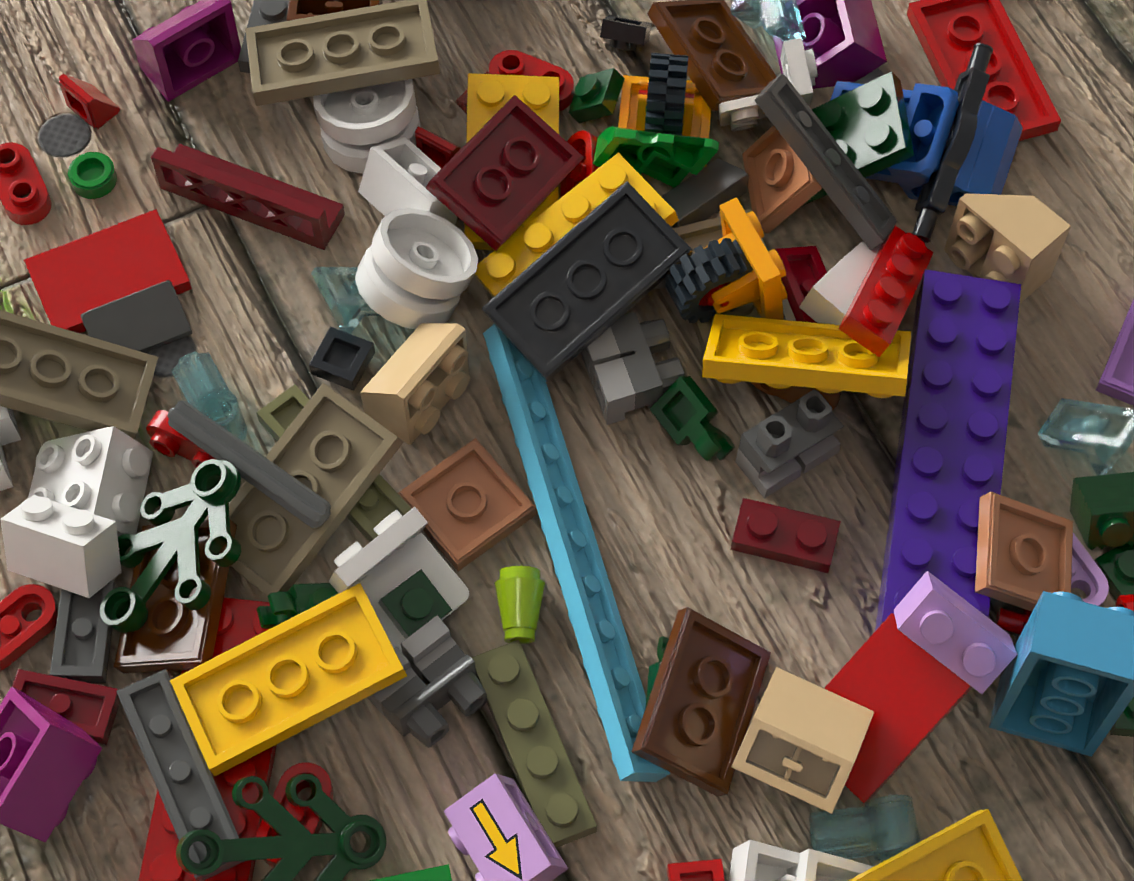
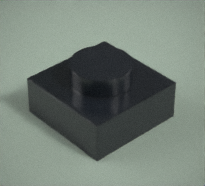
[600,15,652,51]
[309,326,375,391]

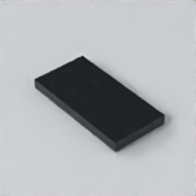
[481,181,692,382]

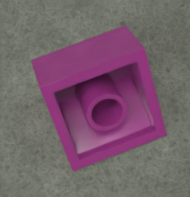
[132,0,241,102]
[768,0,887,89]
[0,686,102,843]

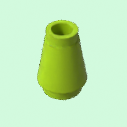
[494,566,545,644]

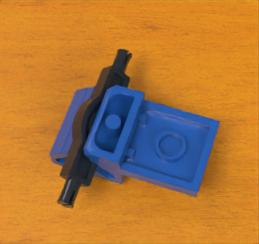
[830,43,1023,243]

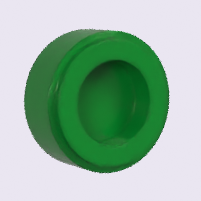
[68,152,117,199]

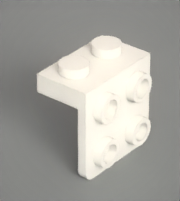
[719,38,818,131]
[27,426,154,537]
[329,507,469,652]

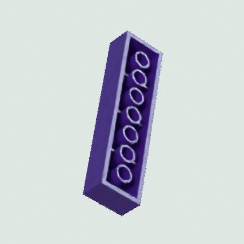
[875,269,1021,631]

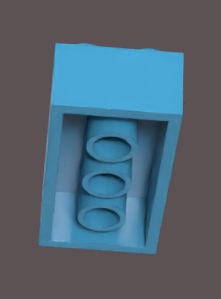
[989,591,1134,757]

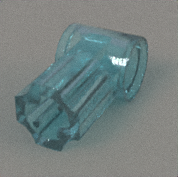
[171,351,247,441]
[809,795,920,862]

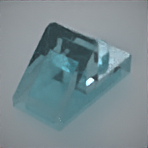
[730,0,806,41]
[311,267,381,334]
[1038,398,1134,475]

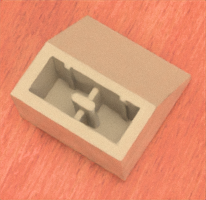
[944,193,1071,303]
[360,323,470,445]
[731,667,874,814]

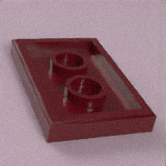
[425,95,584,252]

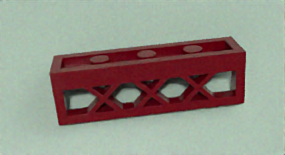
[151,143,345,250]

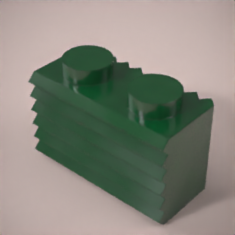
[1070,472,1134,550]

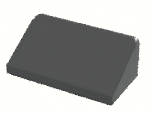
[661,158,749,229]
[81,280,193,353]

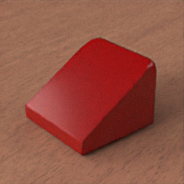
[58,74,120,130]
[415,126,462,169]

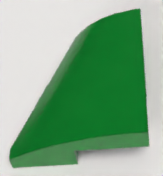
[593,126,719,187]

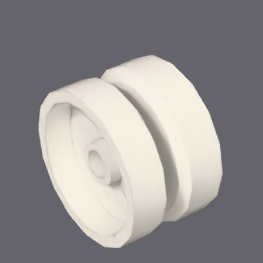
[313,79,421,174]
[355,208,478,329]

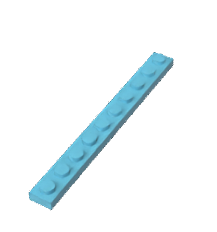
[483,324,670,782]

